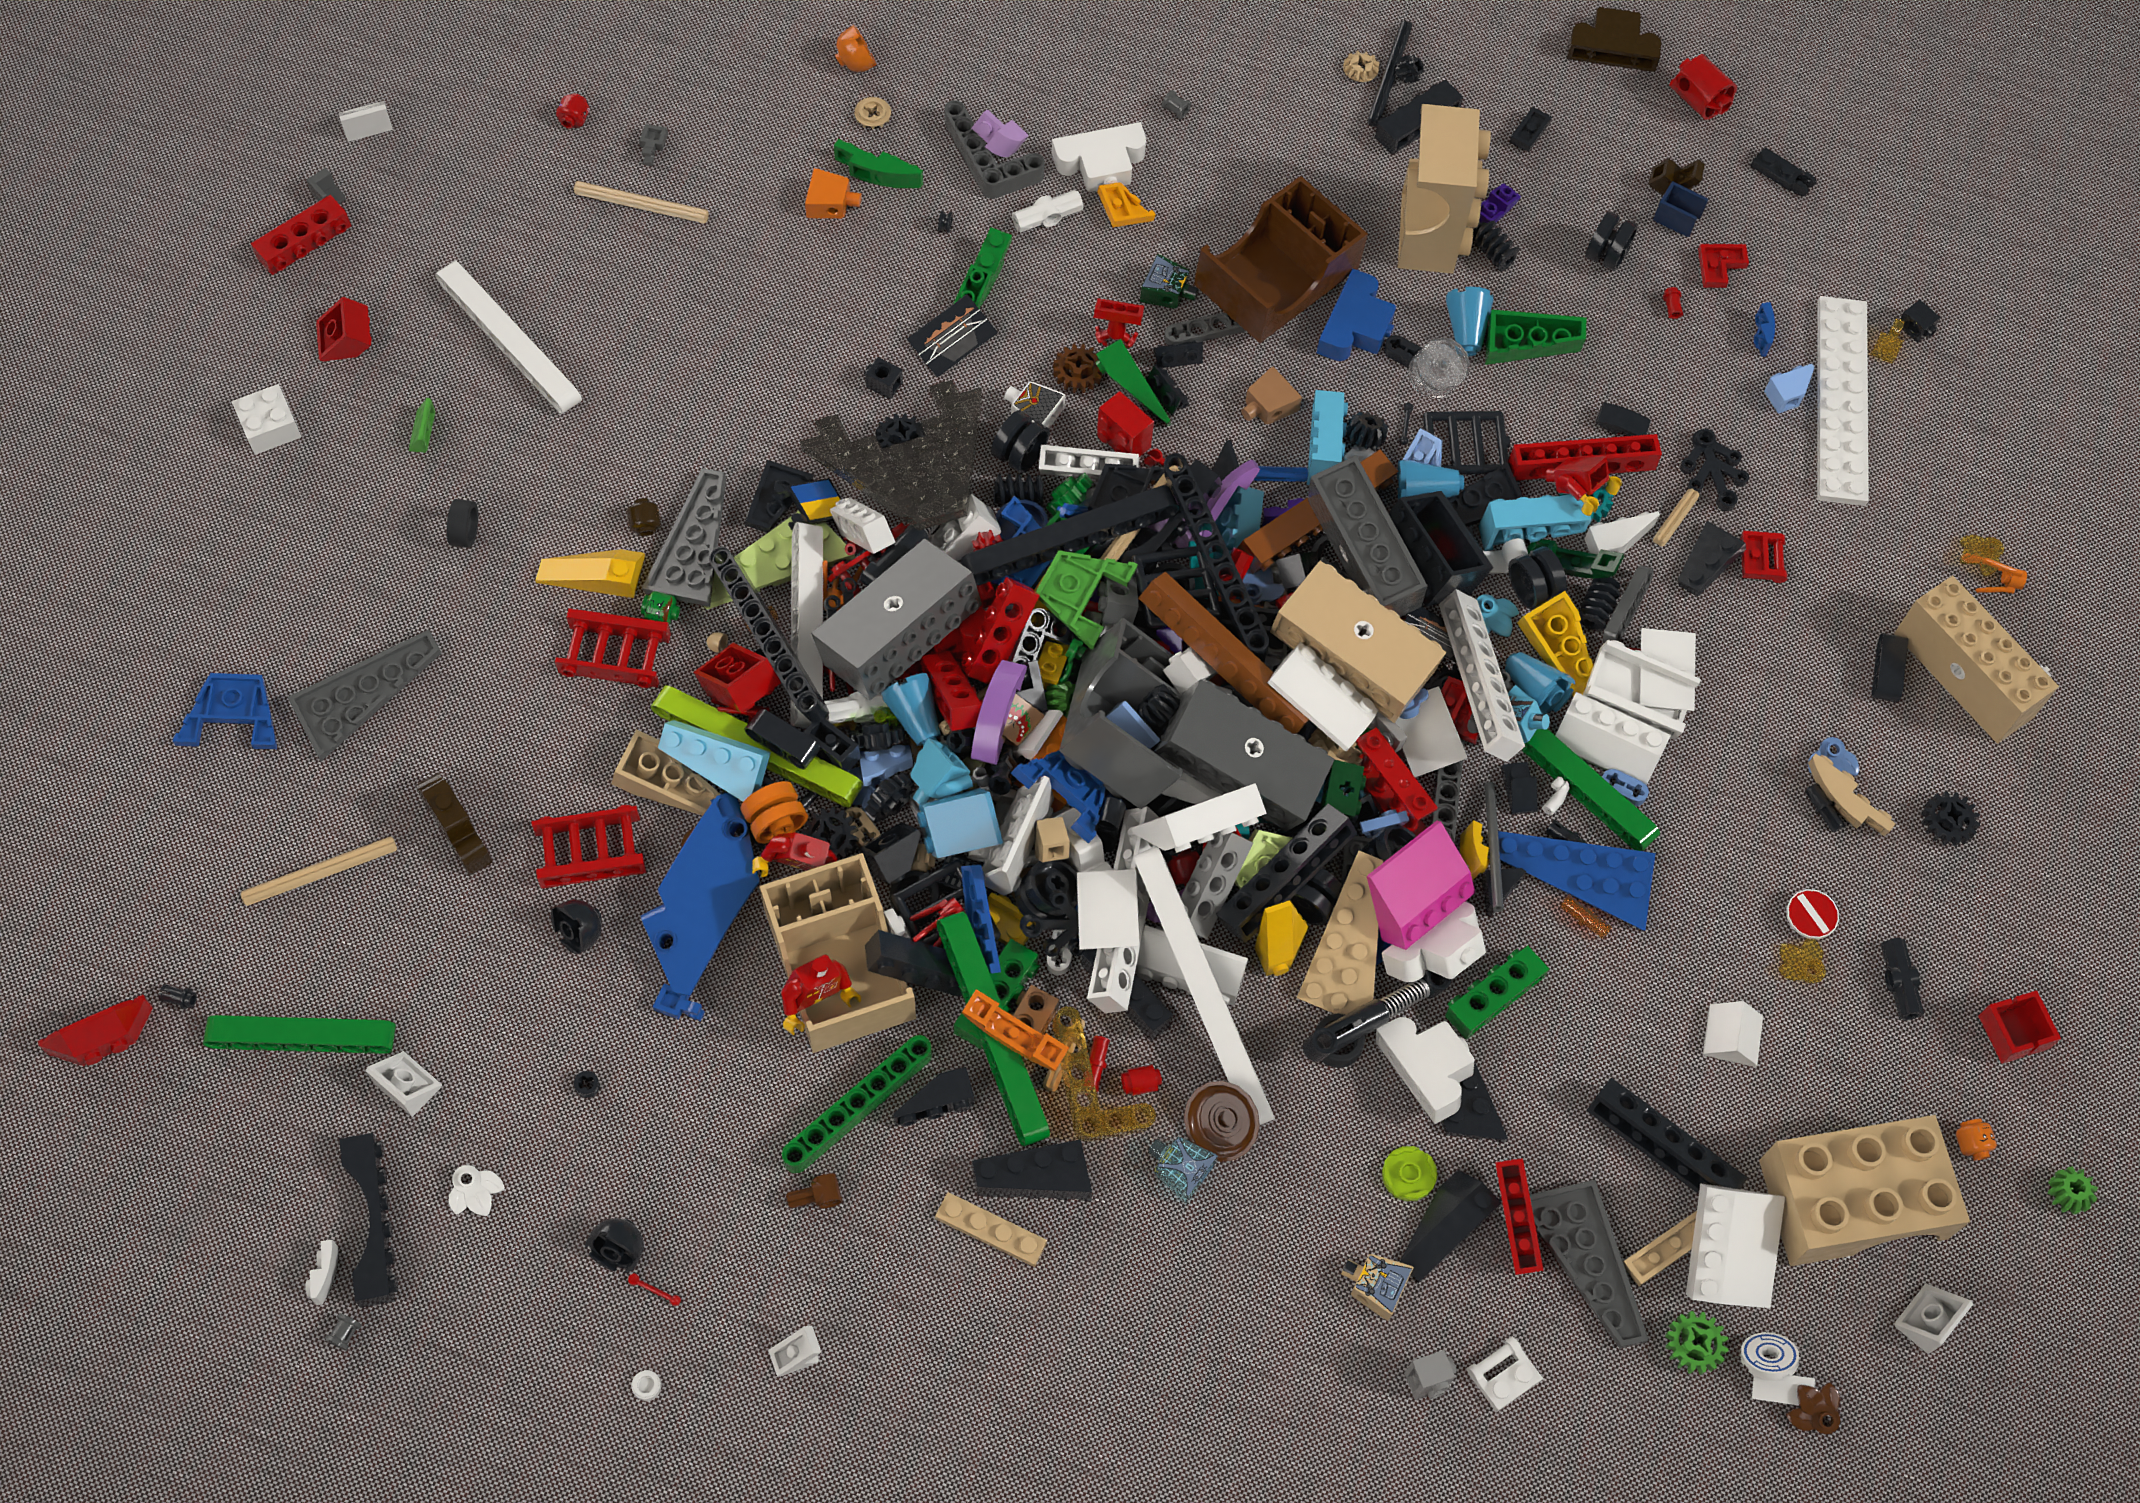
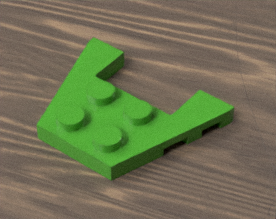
[1036,550,1138,650]

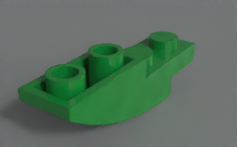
[834,139,923,189]
[953,227,1013,309]

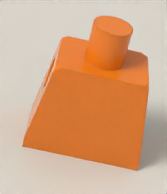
[805,168,862,219]

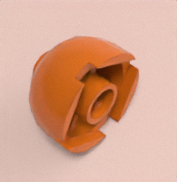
[835,25,877,72]

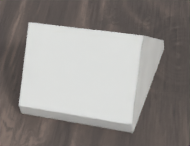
[339,101,393,142]
[1703,1001,1763,1067]
[366,1051,442,1117]
[1894,1284,1973,1354]

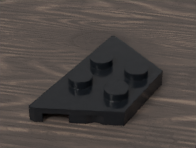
[1441,1049,1508,1143]

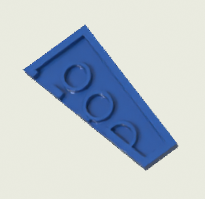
[961,865,1001,973]

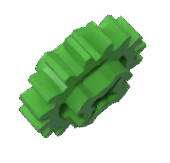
[1665,1311,1728,1375]

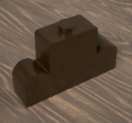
[1567,7,1661,72]
[415,772,493,876]

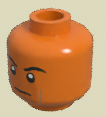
[1956,1119,1997,1161]

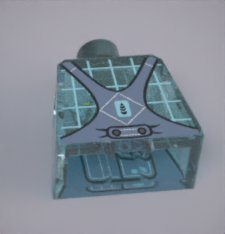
[1148,1137,1218,1205]

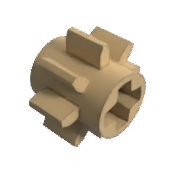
[910,844,936,873]

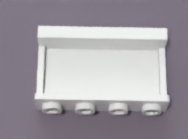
[1583,640,1701,740]

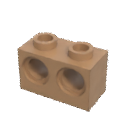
[1009,985,1059,1035]

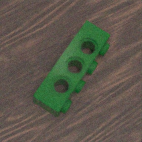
[954,939,1040,1049]
[1445,946,1549,1040]

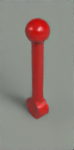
[628,1274,681,1306]

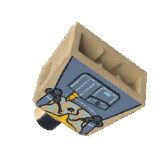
[1341,1254,1413,1321]

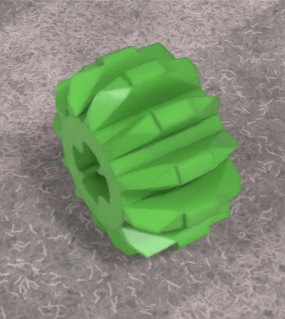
[1045,681,1076,718]
[2047,1166,2098,1215]

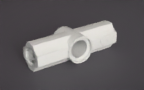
[1012,190,1083,233]
[824,691,892,724]

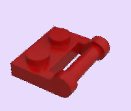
[1741,530,1788,583]

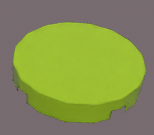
[1382,1146,1437,1201]

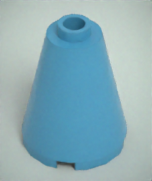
[1446,287,1494,356]
[1397,460,1464,500]
[1505,652,1575,717]
[881,673,941,747]

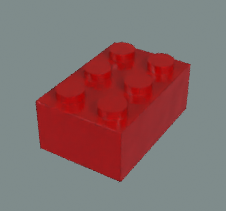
[693,643,781,713]

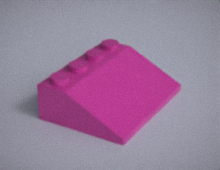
[1366,820,1475,950]

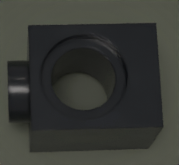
[1897,299,1941,343]
[864,357,903,400]

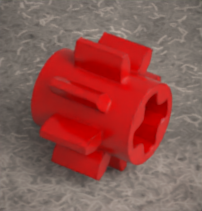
[972,530,1003,552]

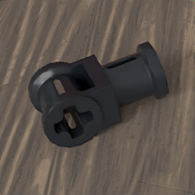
[988,745,1024,795]

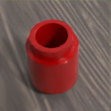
[1121,1064,1162,1096]

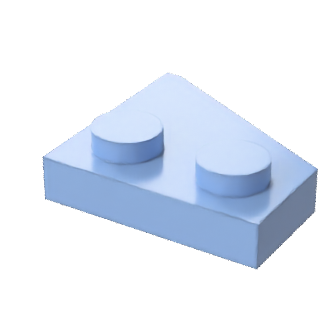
[1403,428,1443,467]

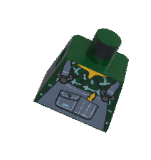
[1140,254,1199,309]

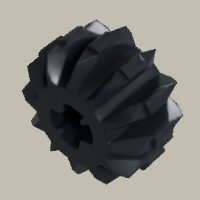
[1346,412,1388,450]
[1136,684,1181,729]

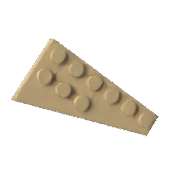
[1297,850,1383,1015]

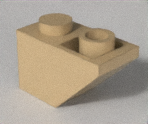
[1035,817,1070,862]

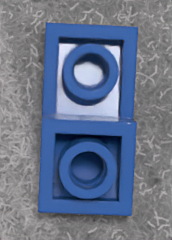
[1754,302,1775,357]

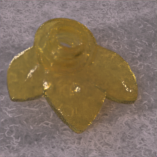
[1959,535,2004,577]
[1778,938,1826,984]

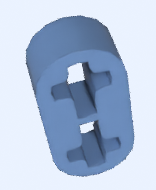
[1602,769,1649,806]

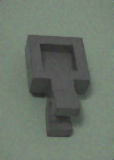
[639,124,668,166]

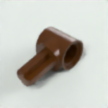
[786,1173,843,1209]

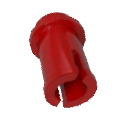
[1663,287,1683,319]

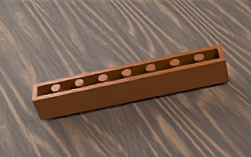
[1237,449,1399,574]
[1138,572,1310,734]

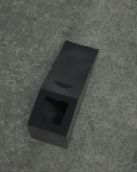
[893,1067,974,1127]

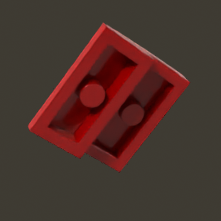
[1441,676,1480,745]

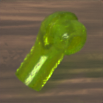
[874,706,900,726]

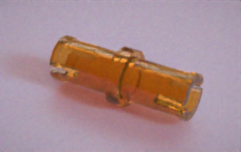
[1560,894,1612,939]

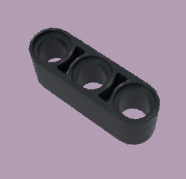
[1871,633,1908,703]
[744,709,821,770]
[1095,797,1126,852]

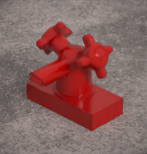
[1093,298,1145,348]

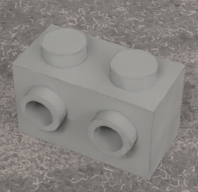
[1404,1350,1456,1400]

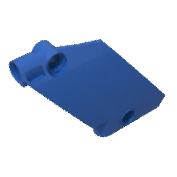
[641,793,760,996]

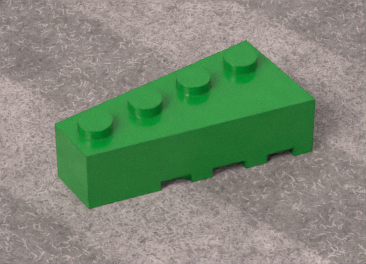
[1485,309,1587,365]

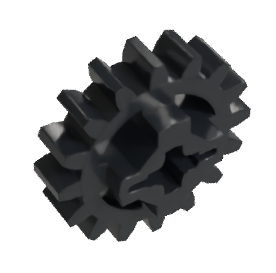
[875,413,928,461]
[848,719,905,752]
[865,772,915,823]
[1921,791,1980,847]
[801,807,859,861]

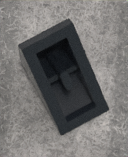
[1481,868,1526,917]

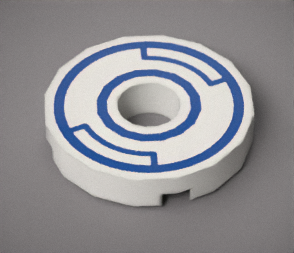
[1741,1332,1799,1381]

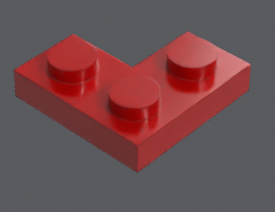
[1698,244,1749,288]

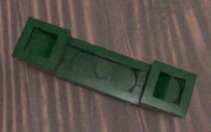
[1527,539,1624,578]

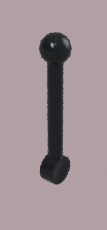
[1399,403,1414,445]

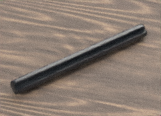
[1367,20,1412,127]

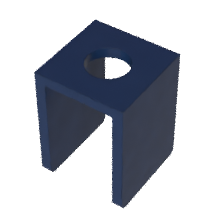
[1653,181,1708,237]

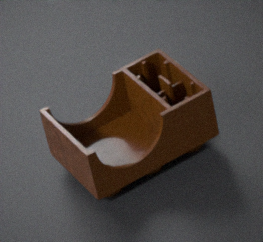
[1194,176,1368,343]

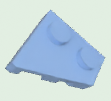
[860,745,913,786]

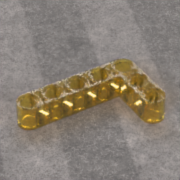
[1052,1006,1156,1142]

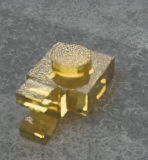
[1870,318,1905,364]

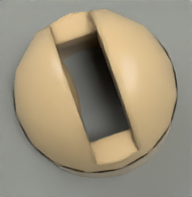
[706,632,728,653]

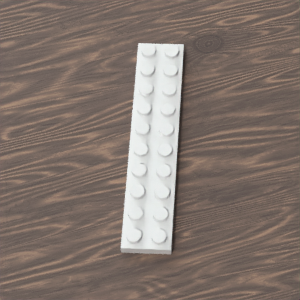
[1817,296,1869,506]

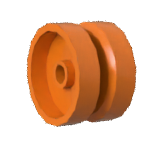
[740,781,808,844]

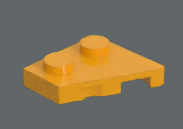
[1097,182,1156,227]

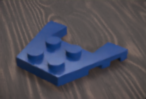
[990,496,1053,589]
[173,673,277,750]
[1011,750,1106,843]

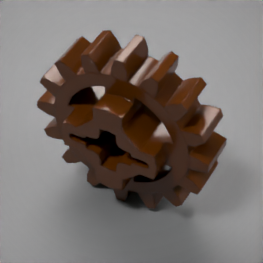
[1053,344,1104,393]

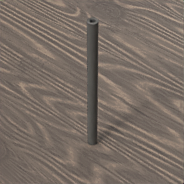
[1484,782,1504,912]

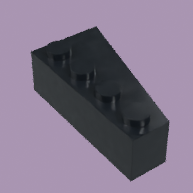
[972,1139,1092,1201]

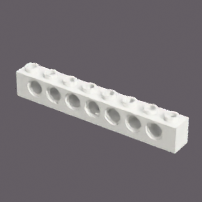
[1439,589,1525,762]
[1087,806,1160,1013]

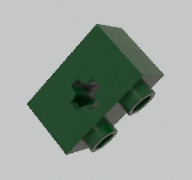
[1319,759,1366,821]

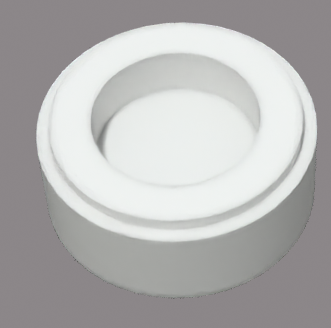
[632,1370,661,1401]

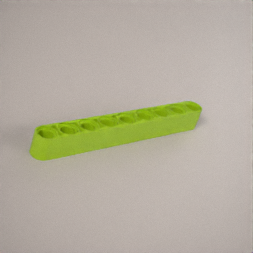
[651,685,864,807]

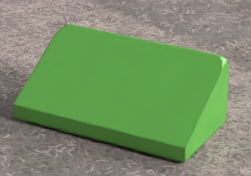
[409,398,435,453]

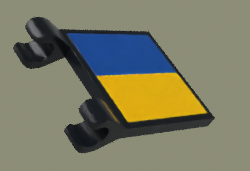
[771,478,842,531]

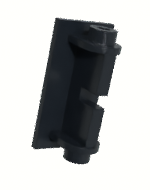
[1153,340,1203,368]
[1146,365,1189,416]

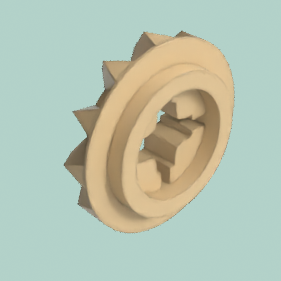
[1343,50,1379,82]
[854,97,891,129]

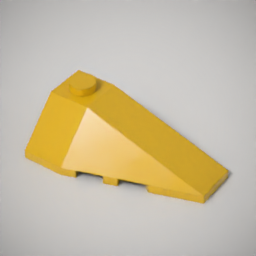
[535,549,645,598]
[1517,591,1593,697]
[1255,900,1308,976]

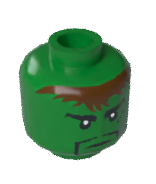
[641,591,680,625]

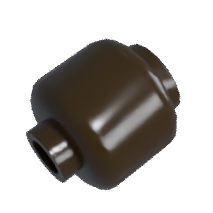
[627,498,661,536]

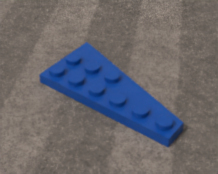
[1498,831,1656,932]

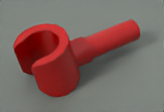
[1144,448,1178,467]

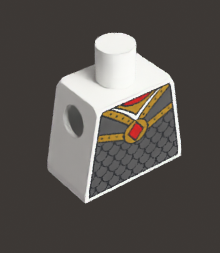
[1004,382,1065,428]

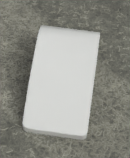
[1483,538,1528,574]

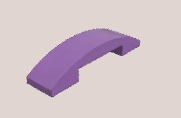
[1202,460,1260,537]
[971,660,1027,765]

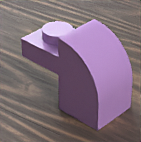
[971,109,1029,157]

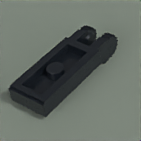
[1750,147,1817,197]

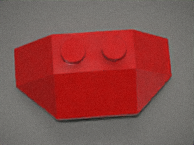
[37,995,153,1066]

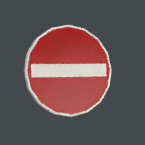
[1786,889,1839,939]

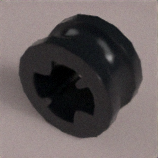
[938,210,953,233]
[574,1071,600,1098]

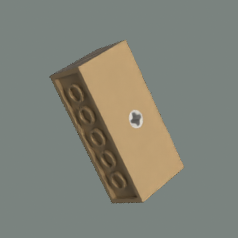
[1270,560,1446,723]
[1894,575,2059,744]

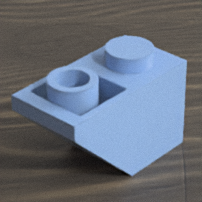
[1764,364,1814,414]

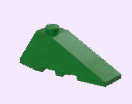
[1095,339,1172,427]

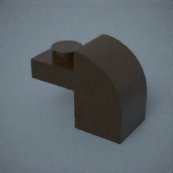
[1648,158,1705,195]

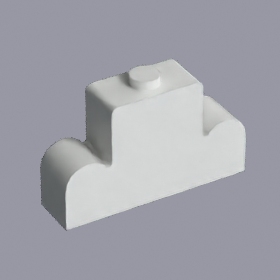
[1052,122,1146,192]
[1050,807,1112,873]
[1382,902,1486,982]
[1376,1017,1474,1124]

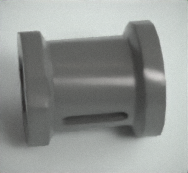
[1161,90,1191,120]
[325,1313,362,1351]

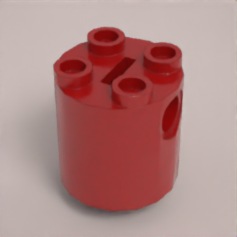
[1669,54,1737,120]

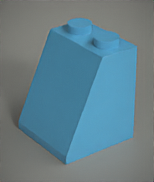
[917,788,1003,858]

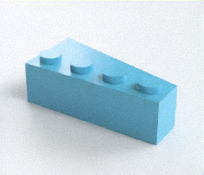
[1307,390,1348,485]
[1479,494,1591,551]
[658,720,771,802]

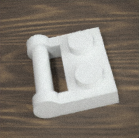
[1467,1337,1543,1412]

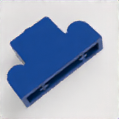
[1316,268,1396,361]

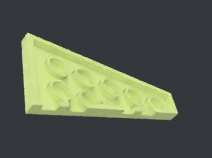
[704,511,855,610]

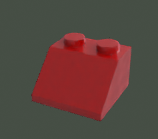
[316,297,372,362]

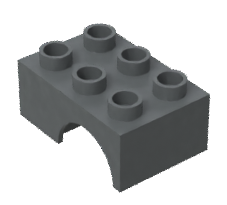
[1059,617,1183,809]

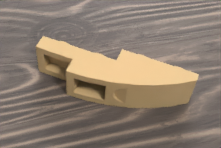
[1808,754,1896,836]

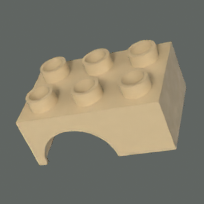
[1398,104,1491,274]
[760,853,916,1053]
[1759,1115,1970,1266]

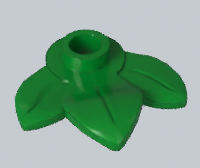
[1059,638,1087,683]

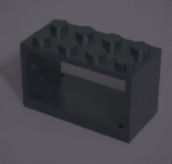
[1388,491,1494,607]

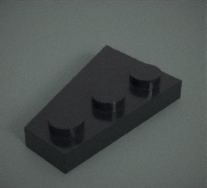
[744,460,814,533]
[1678,521,1746,597]

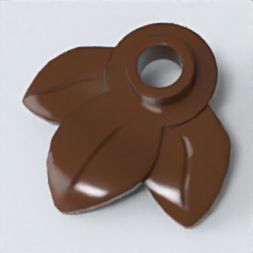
[1786,1382,1840,1434]

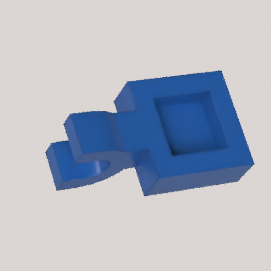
[653,984,705,1022]

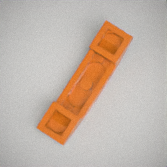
[962,989,1069,1071]

